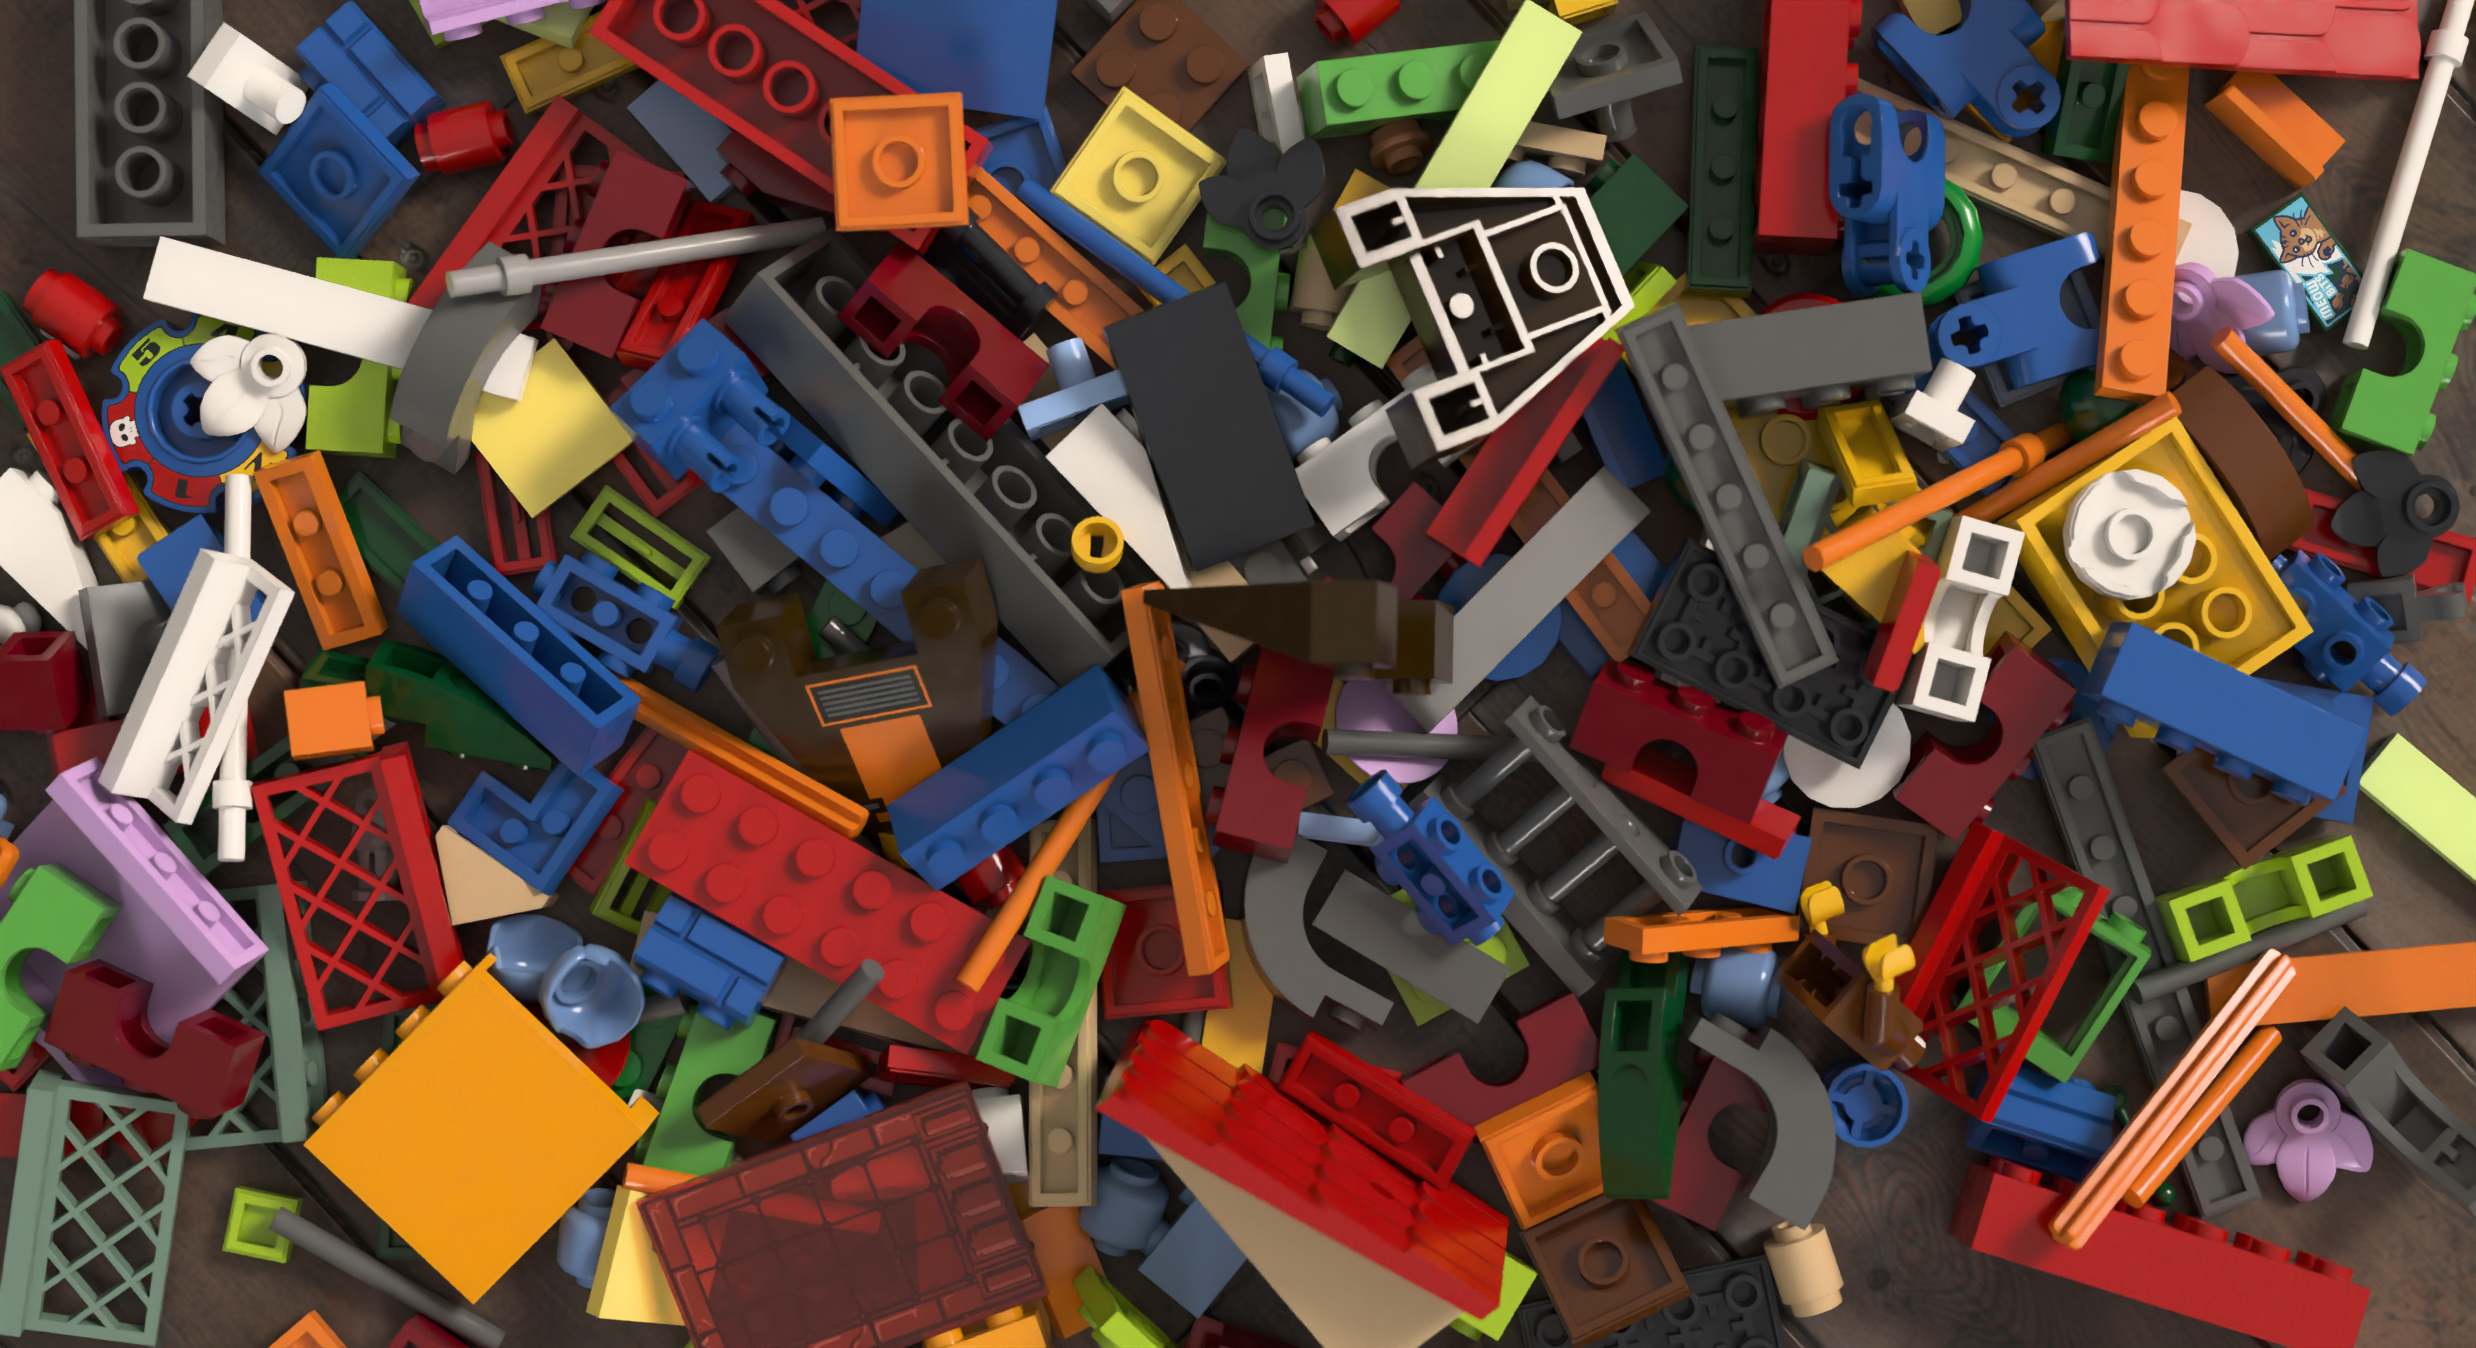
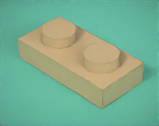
[1504,121,1607,177]

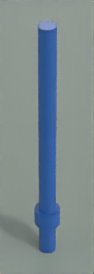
[1015,178,1336,417]

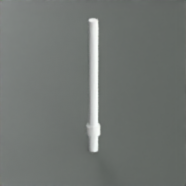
[2342,0,2475,350]
[212,474,253,862]

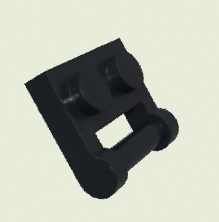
[921,206,1059,340]

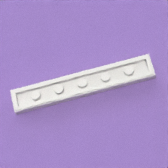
[143,236,539,402]

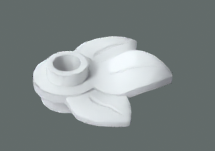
[190,333,307,453]

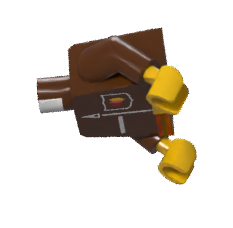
[1772,881,1926,1072]

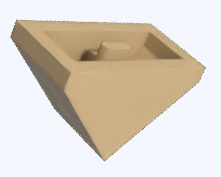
[435,825,560,926]

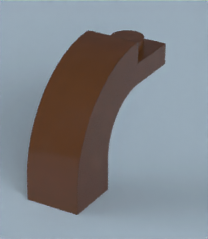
[2166,347,2315,562]

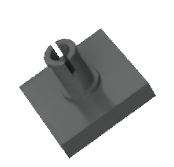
[1545,11,1683,142]
[78,580,172,718]

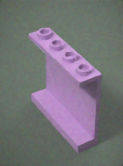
[0,757,269,1108]

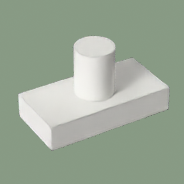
[187,22,309,136]
[1247,52,1306,156]
[1888,358,1976,452]

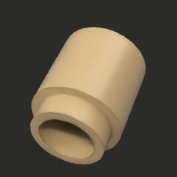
[1289,234,1357,331]
[1763,1220,1844,1317]

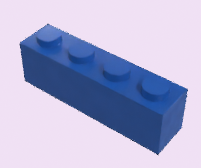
[395,535,642,777]
[2080,622,2366,807]
[887,664,1150,891]

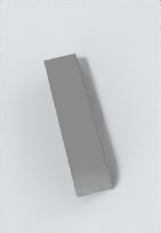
[1384,466,1651,733]

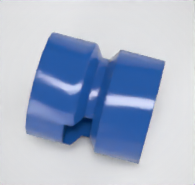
[1819,1058,1909,1148]

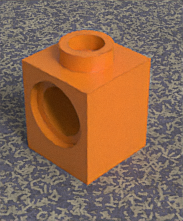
[284,681,385,761]

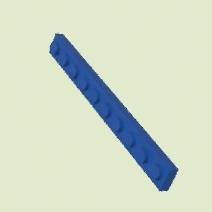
[718,423,1221,858]

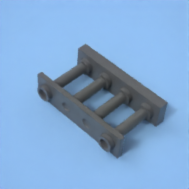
[1408,695,1703,998]

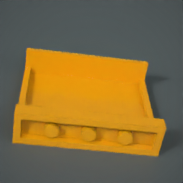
[303,953,659,1304]

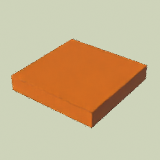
[829,92,969,232]
[1473,1071,1604,1231]

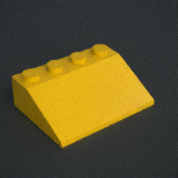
[1994,416,2314,738]

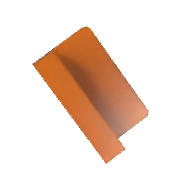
[2204,71,2346,191]

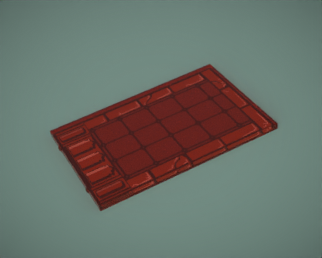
[636,1079,1050,1348]

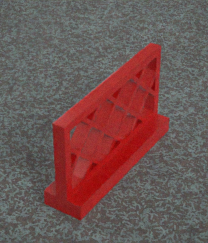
[408,95,656,354]
[251,741,466,1031]
[1891,820,2111,1124]

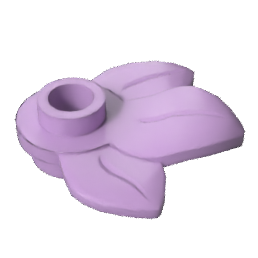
[2169,262,2275,374]
[2242,1079,2373,1203]

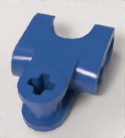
[1871,0,2061,139]
[1829,93,1945,297]
[1926,232,2100,390]

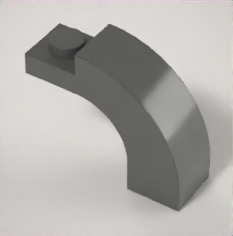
[390,241,542,475]
[1240,834,1394,1033]
[2300,1006,2476,1218]
[1681,1011,1836,1231]

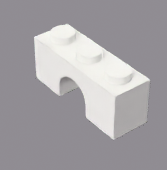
[1295,362,1492,542]
[1895,516,2025,722]

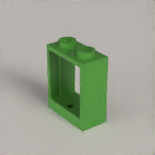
[1955,886,2151,1084]

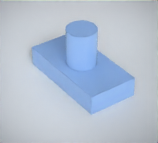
[1018,338,1130,441]

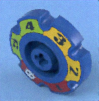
[101,313,309,516]

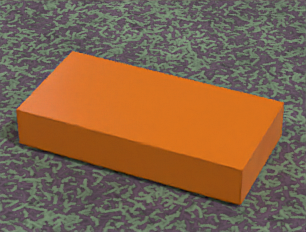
[1019,1207,1107,1339]

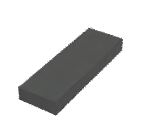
[1312,869,1511,1024]

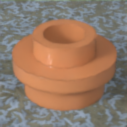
[1369,119,1432,174]

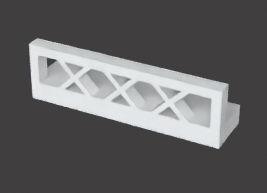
[98,548,295,825]

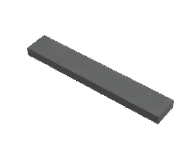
[1615,302,1839,689]

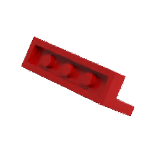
[1426,337,1624,570]

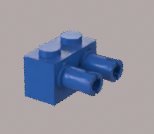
[609,318,791,492]

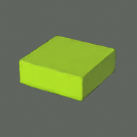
[222,1186,303,1263]

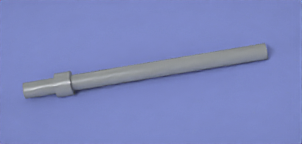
[446,216,826,298]

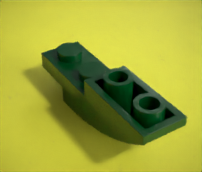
[300,639,557,770]
[1598,949,1691,1200]

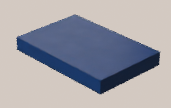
[856,0,1058,120]

